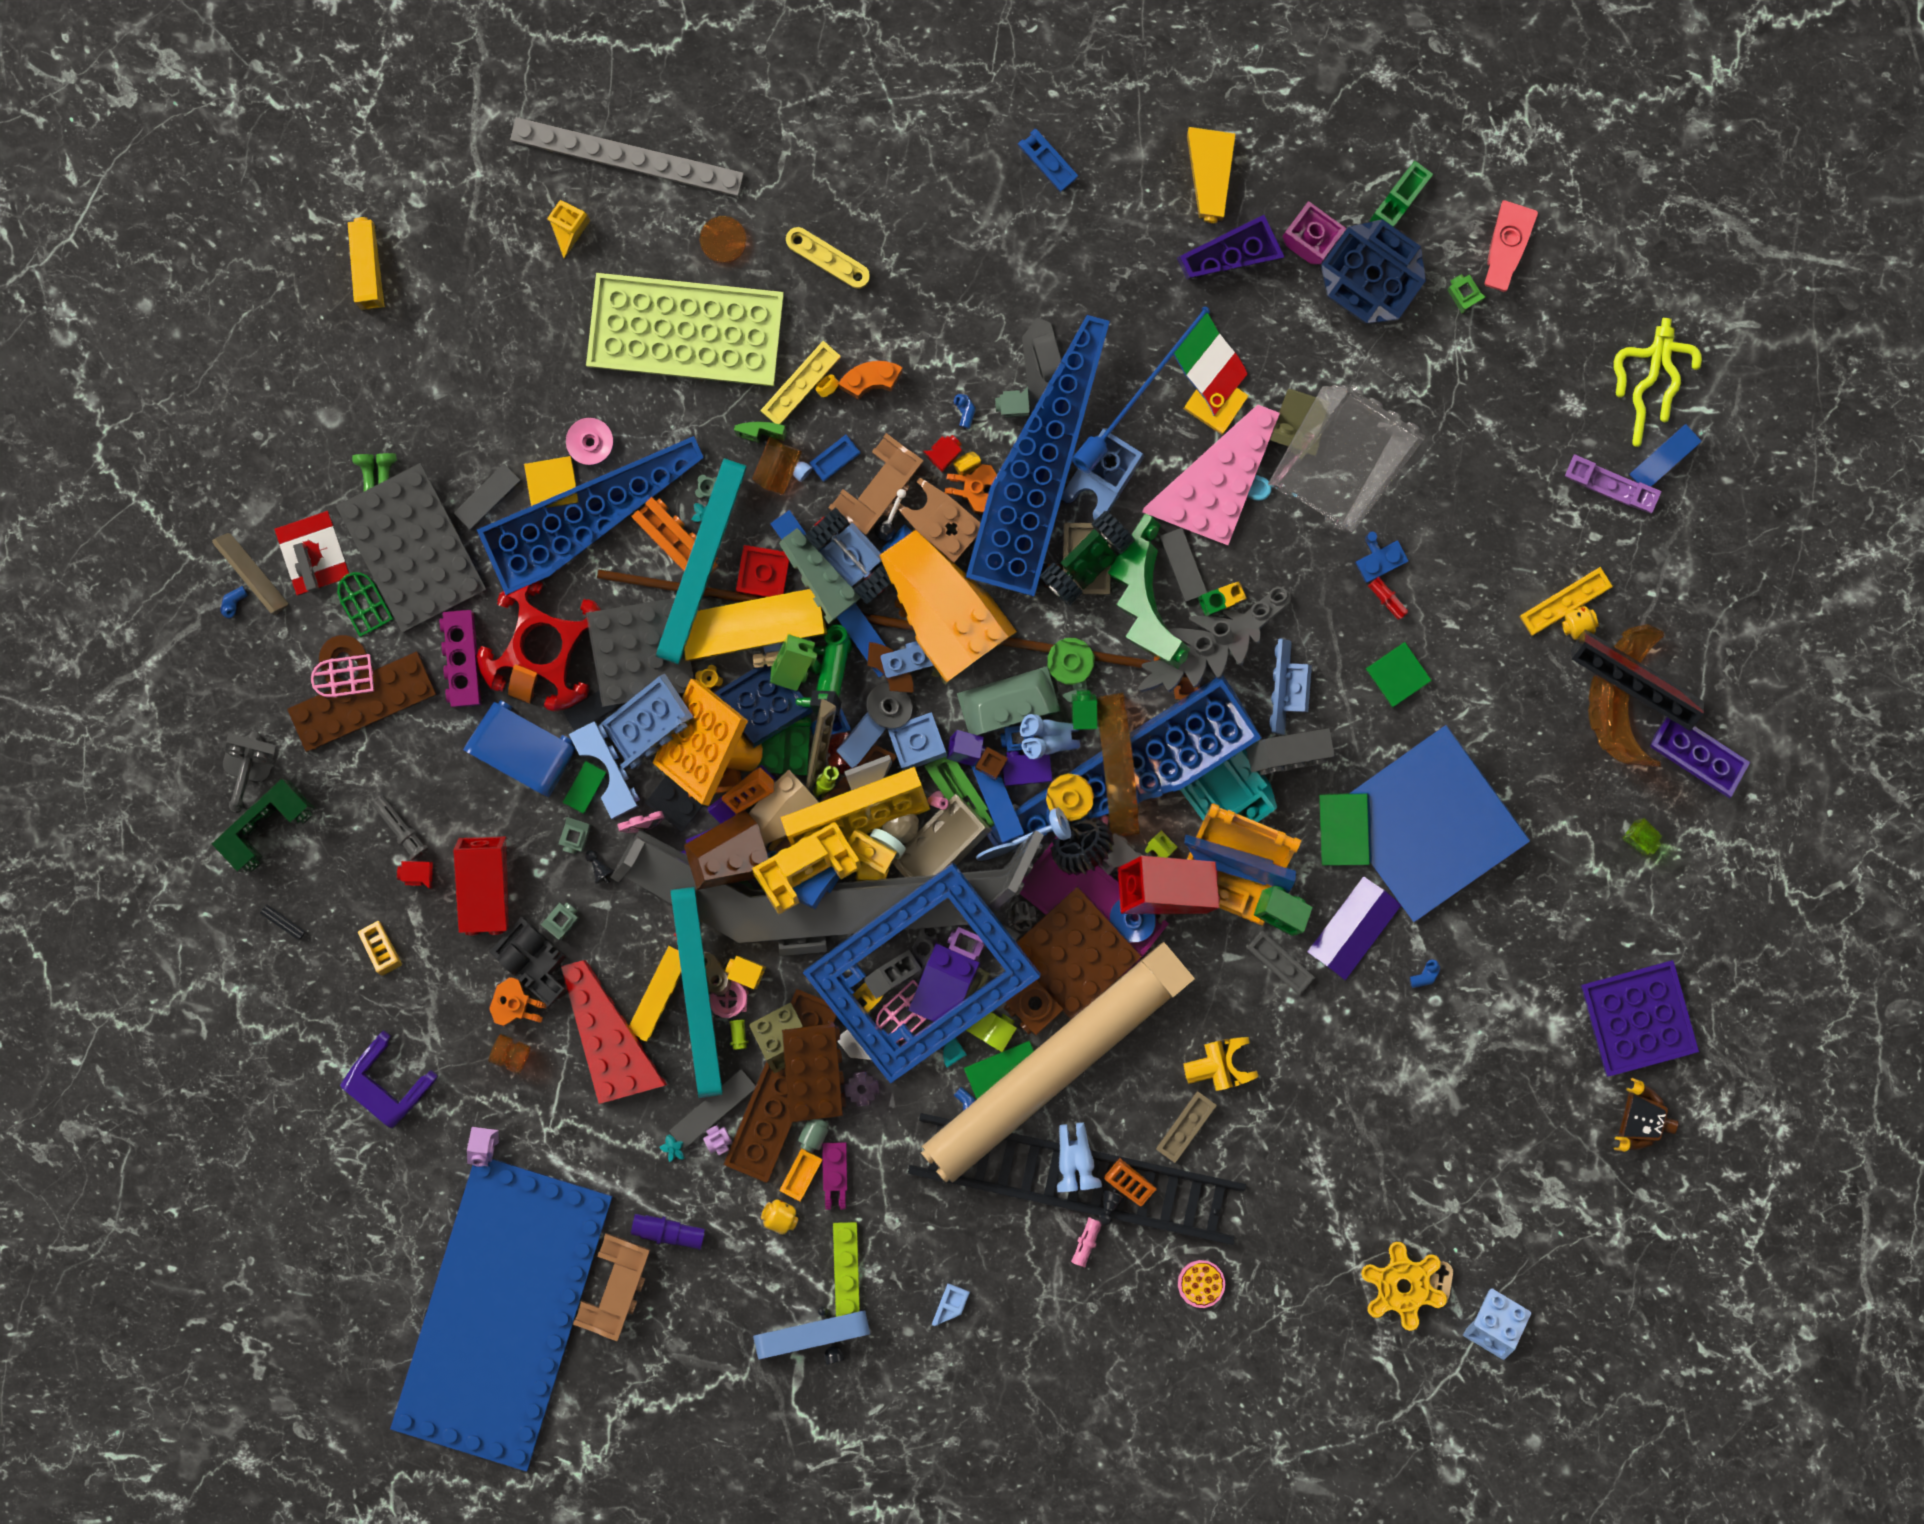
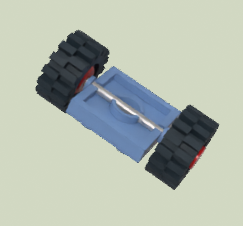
[804,507,891,604]

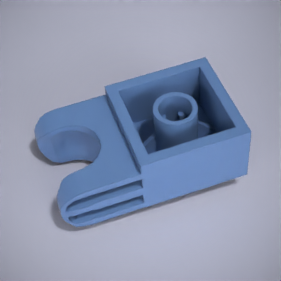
[1061,429,1145,521]

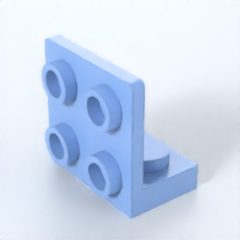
[1463,1289,1531,1360]

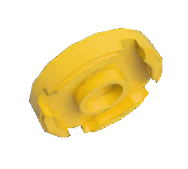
[1046,774,1094,822]

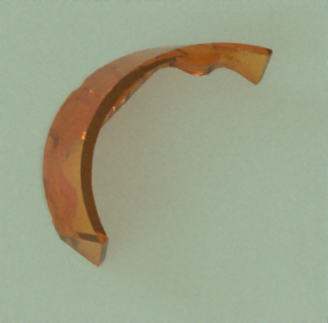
[1588,624,1664,767]
[1096,693,1140,837]

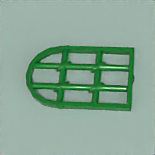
[337,572,393,637]

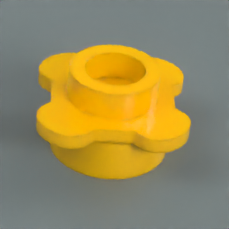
[695,665,723,690]

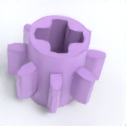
[703,1125,732,1155]

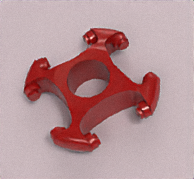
[476,581,601,712]

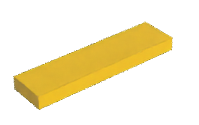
[1519,567,1613,636]

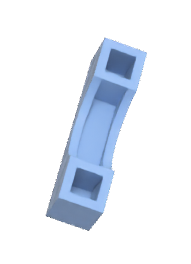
[569,721,640,820]

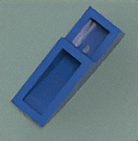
[1629,424,1702,487]

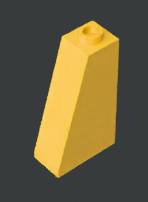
[1187,127,1235,224]
[348,217,385,310]

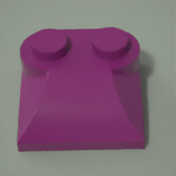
[1282,201,1346,264]

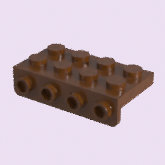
[782,1020,846,1122]

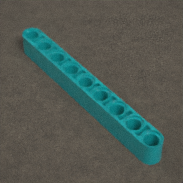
[656,458,747,664]
[671,887,722,1098]

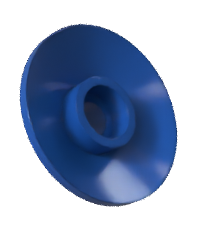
[1110,899,1156,942]

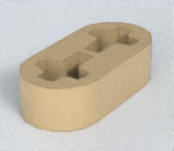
[1430,1261,1453,1303]

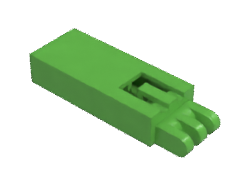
[924,751,995,827]

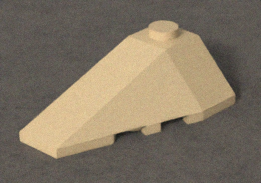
[749,770,819,847]

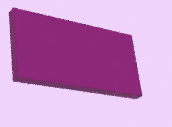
[1019,837,1169,977]

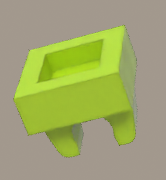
[1145,830,1177,858]

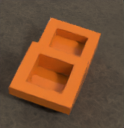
[508,664,537,704]

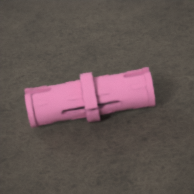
[1071,1218,1102,1267]

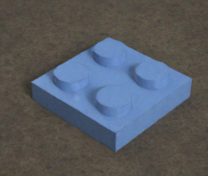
[887,712,947,771]

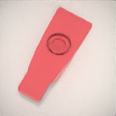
[1484,200,1538,292]

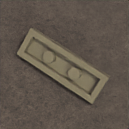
[1156,1091,1217,1163]

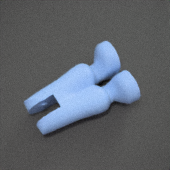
[1020,714,1080,759]
[1057,1123,1102,1192]

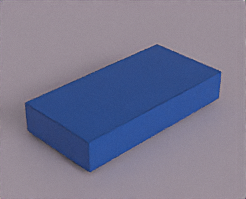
[809,435,861,482]

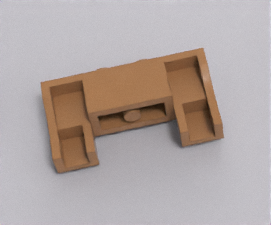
[828,433,924,536]
[573,1233,650,1341]

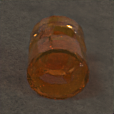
[488,1034,531,1075]

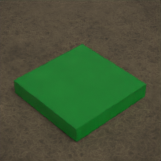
[1366,642,1432,707]

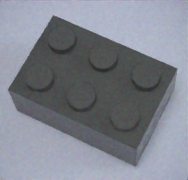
[1247,728,1335,775]

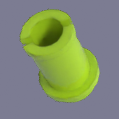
[729,1020,749,1050]

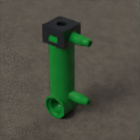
[796,625,853,717]

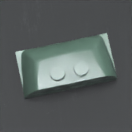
[957,666,1061,736]

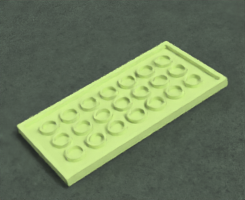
[586,273,784,386]

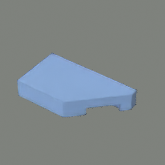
[932,1283,970,1326]

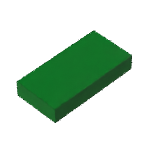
[563,761,607,814]

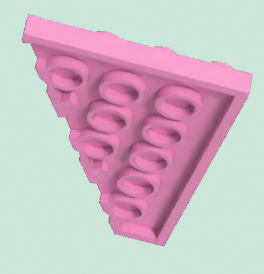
[1142,405,1280,545]

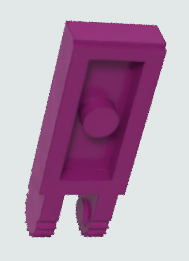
[822,1142,847,1210]

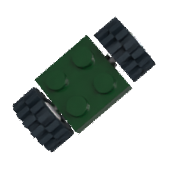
[1040,511,1135,606]

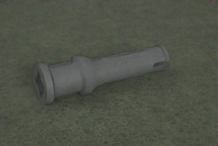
[370,794,428,861]

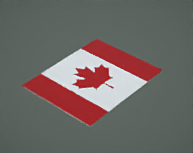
[274,511,350,595]

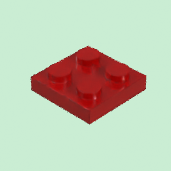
[736,545,789,597]

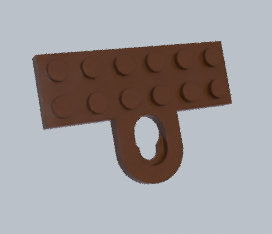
[287,635,437,752]

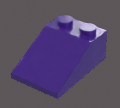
[908,944,981,1022]

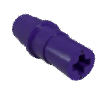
[630,1214,705,1250]

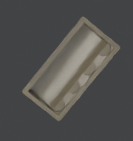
[892,794,992,877]

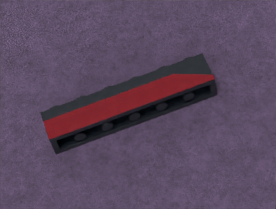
[1571,629,1704,731]

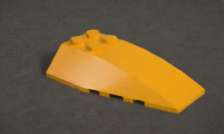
[879,530,1017,683]

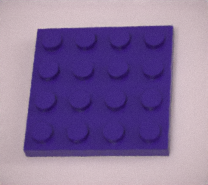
[1581,960,1699,1077]

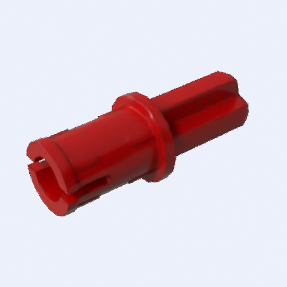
[1368,577,1408,620]

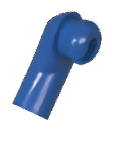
[954,394,976,429]
[220,586,248,618]
[1410,959,1440,988]
[954,1087,976,1111]

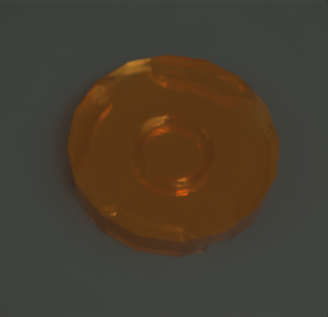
[699,216,747,263]

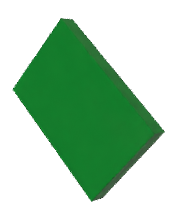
[1319,793,1370,865]
[964,1041,1034,1099]

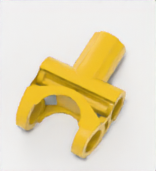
[1183,1037,1259,1091]

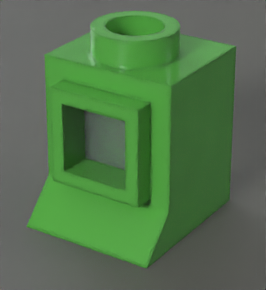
[1447,274,1485,313]

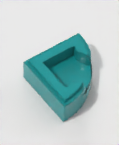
[943,1037,967,1067]

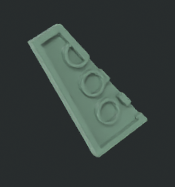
[779,528,861,624]

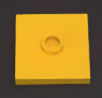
[1183,388,1249,435]

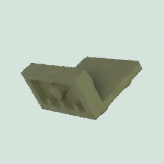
[1271,389,1332,455]
[749,1003,803,1074]

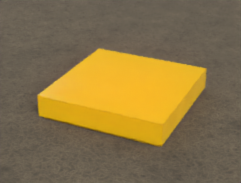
[524,456,579,509]

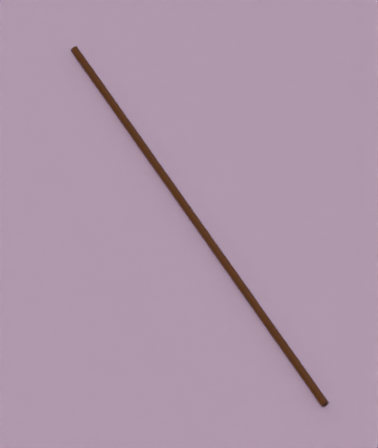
[597,569,1152,669]

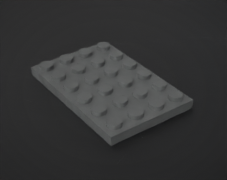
[336,463,486,632]

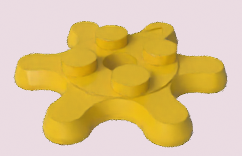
[1361,1242,1447,1331]

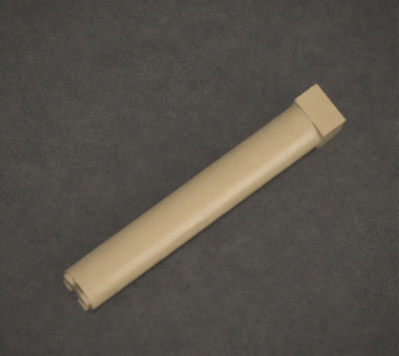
[921,942,1195,1183]

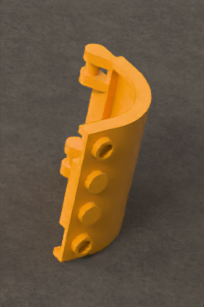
[1187,803,1301,926]

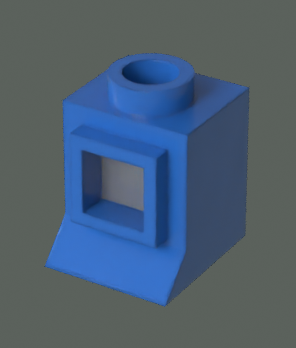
[1000,726,1035,752]

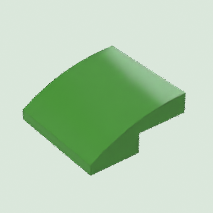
[734,422,787,443]

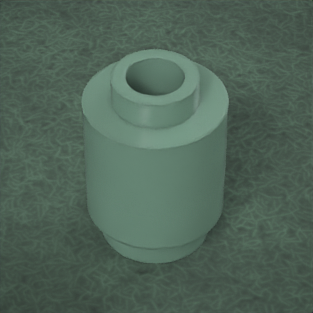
[798,1119,829,1153]

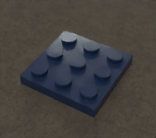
[714,664,812,748]

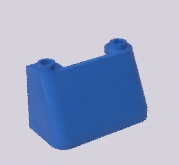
[463,700,577,798]

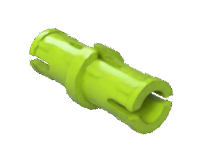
[813,766,839,799]

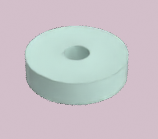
[870,829,906,859]

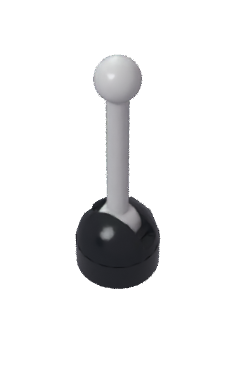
[875,489,906,541]

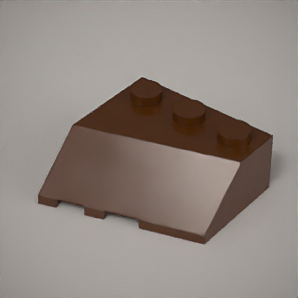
[684,810,768,890]

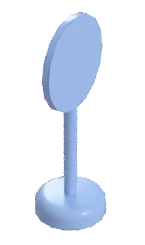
[976,807,1071,861]

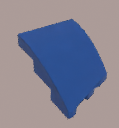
[792,866,840,909]

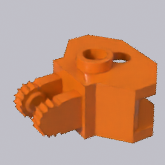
[944,464,997,515]
[489,977,547,1026]

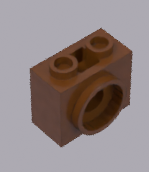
[1003,980,1063,1035]

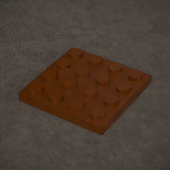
[1016,886,1142,1019]

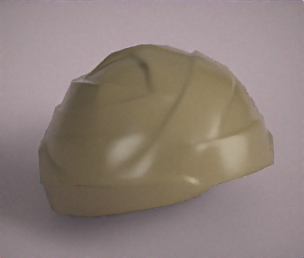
[882,814,919,844]

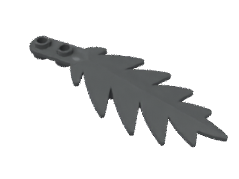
[1138,587,1291,692]

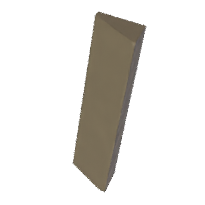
[212,533,288,615]
[806,699,836,788]

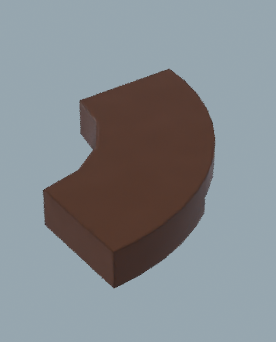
[867,642,913,693]

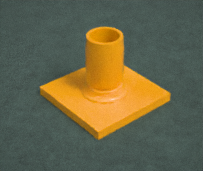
[653,679,763,806]

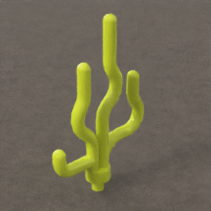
[1614,318,1702,447]

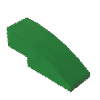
[1369,160,1433,227]

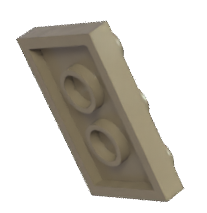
[1063,523,1111,595]

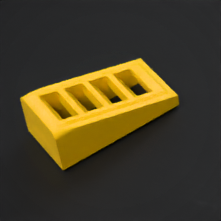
[953,452,981,476]
[358,921,402,976]

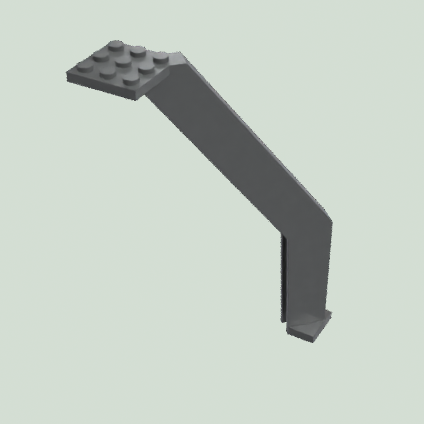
[611,829,1044,943]

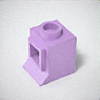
[467,1127,499,1167]

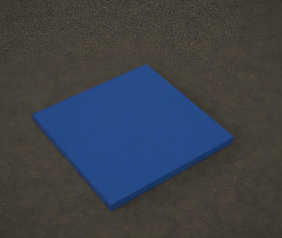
[1350,724,1530,922]

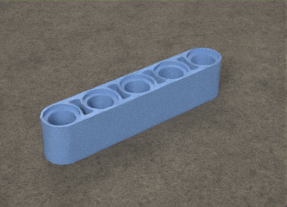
[753,1311,870,1359]

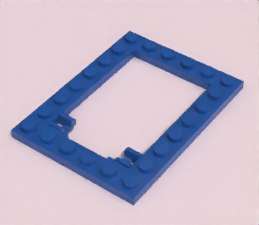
[803,862,1041,1083]

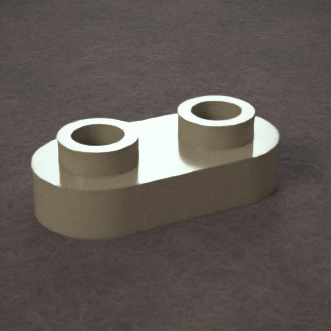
[704,952,731,995]

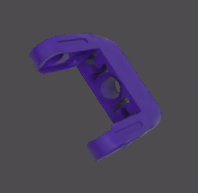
[340,1030,438,1129]

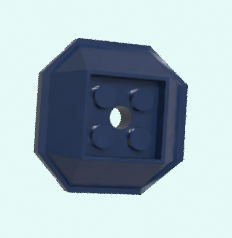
[1320,219,1426,325]

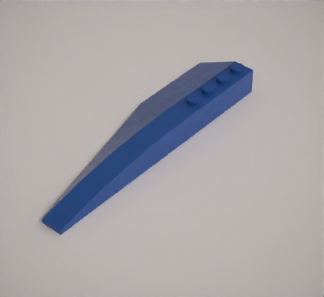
[966,315,1110,597]
[987,675,1262,847]

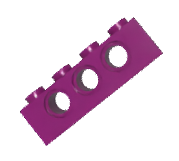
[439,610,482,708]

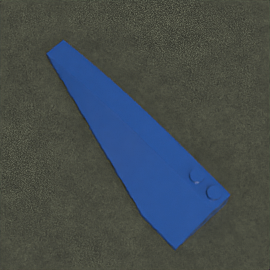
[477,436,704,595]

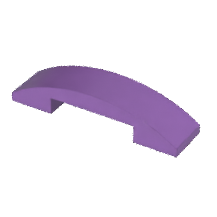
[1565,454,1662,513]

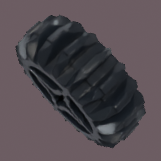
[1050,816,1114,876]

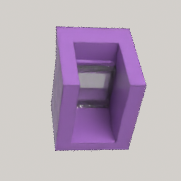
[948,927,985,961]

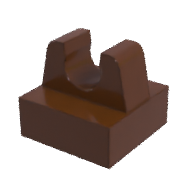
[975,747,1008,780]

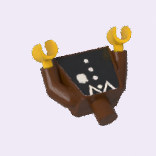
[1614,1078,1678,1152]

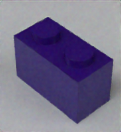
[1003,751,1052,786]

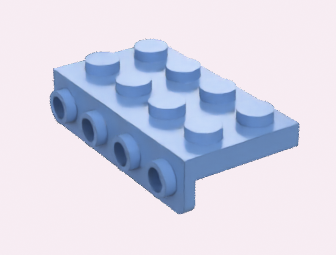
[601,674,694,769]

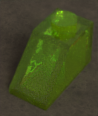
[1621,818,1662,856]

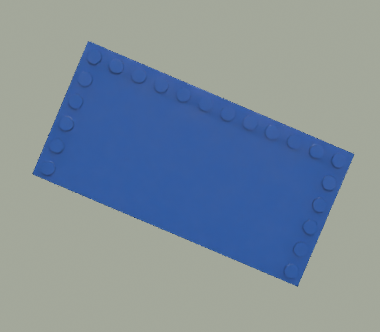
[390,1159,613,1472]

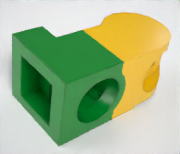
[1197,581,1247,616]

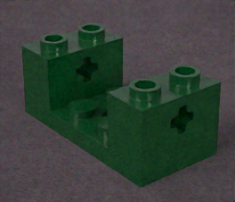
[211,779,315,873]

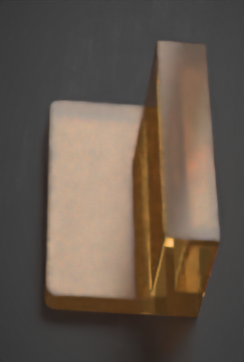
[752,437,802,495]

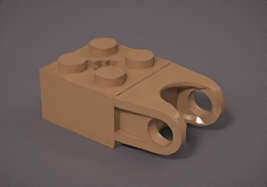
[898,478,980,564]

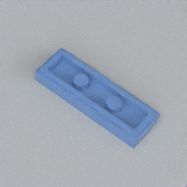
[836,712,886,768]

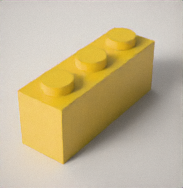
[725,956,766,989]

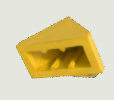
[547,200,590,258]

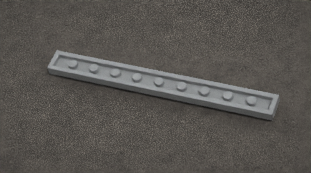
[510,117,744,197]

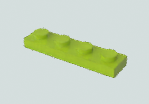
[833,1222,860,1317]

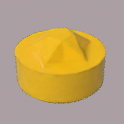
[815,375,839,397]

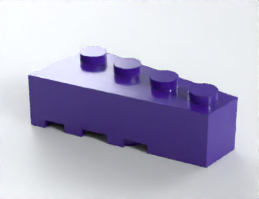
[1177,215,1284,279]

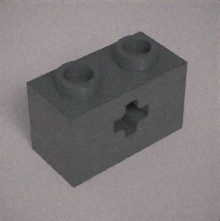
[863,950,922,999]

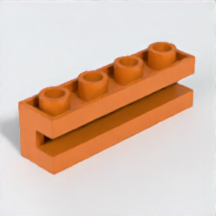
[631,497,719,575]

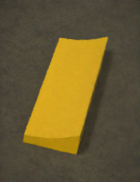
[684,589,827,661]
[780,767,930,846]

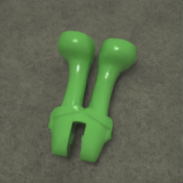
[352,453,397,491]

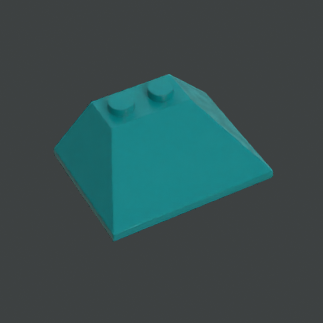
[1180,749,1277,822]

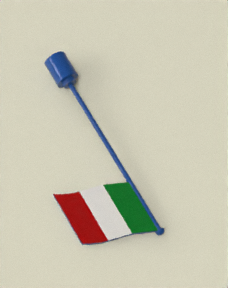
[1072,307,1247,474]

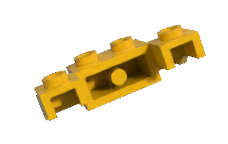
[752,822,862,914]

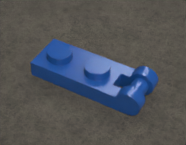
[1017,129,1078,193]

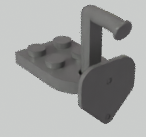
[223,731,276,812]

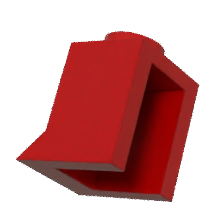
[923,435,962,472]
[397,861,433,889]

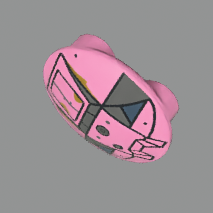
[617,811,665,833]

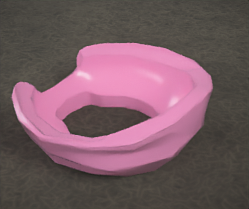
[709,980,747,1018]

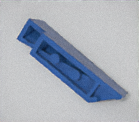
[1184,835,1296,894]

